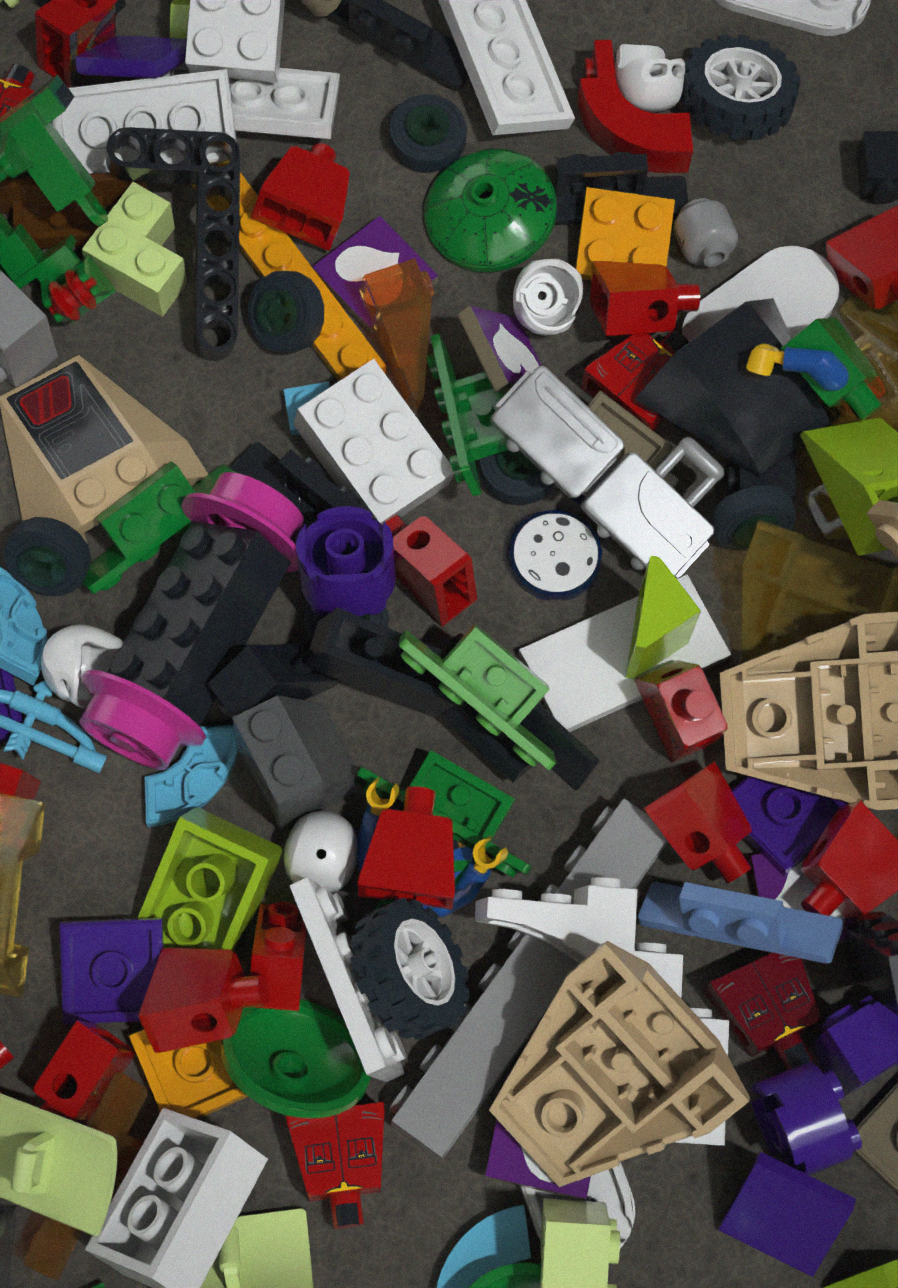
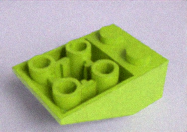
[800,417,898,556]

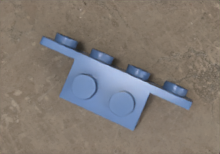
[638,882,843,963]

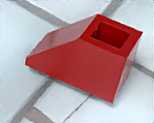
[250,902,307,1011]

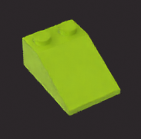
[138,807,285,952]

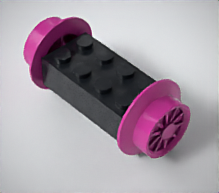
[79,472,304,770]

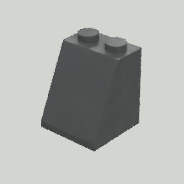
[233,695,365,831]

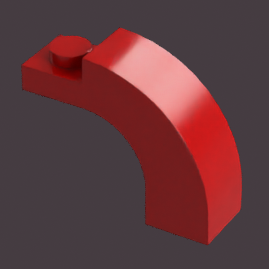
[577,39,693,173]

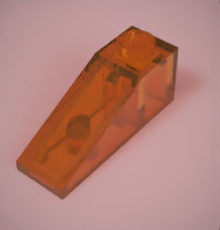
[359,258,434,412]

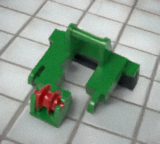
[0,74,116,322]

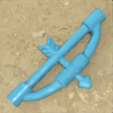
[0,680,107,773]

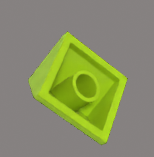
[625,555,701,679]

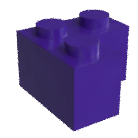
[810,995,898,1097]

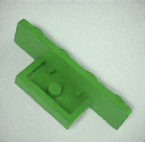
[399,623,556,770]

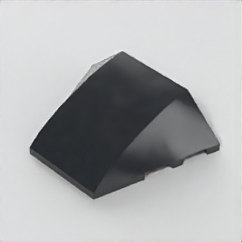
[633,298,830,478]

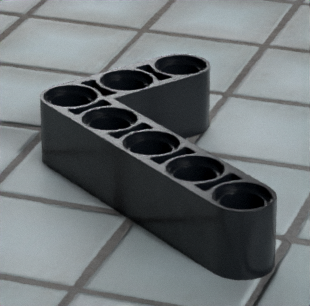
[106,127,240,362]

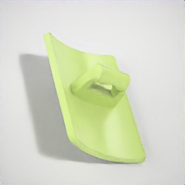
[0,1093,117,1236]
[200,1208,313,1288]

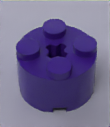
[296,506,396,617]
[751,1062,862,1176]

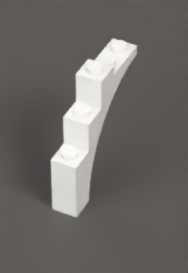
[475,877,729,1145]

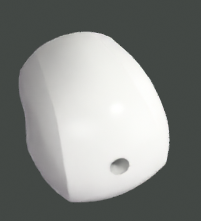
[614,44,685,113]
[513,259,583,335]
[41,624,124,708]
[284,810,358,892]

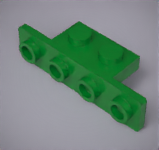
[427,333,508,497]
[82,461,237,594]
[356,750,534,878]

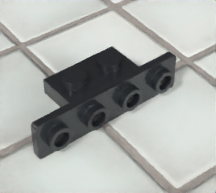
[326,0,469,90]
[551,152,688,225]
[230,442,361,535]
[443,633,599,790]

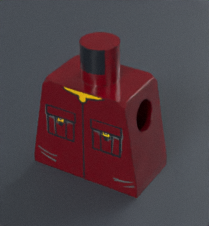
[704,953,821,1071]

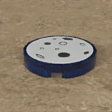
[509,509,603,601]

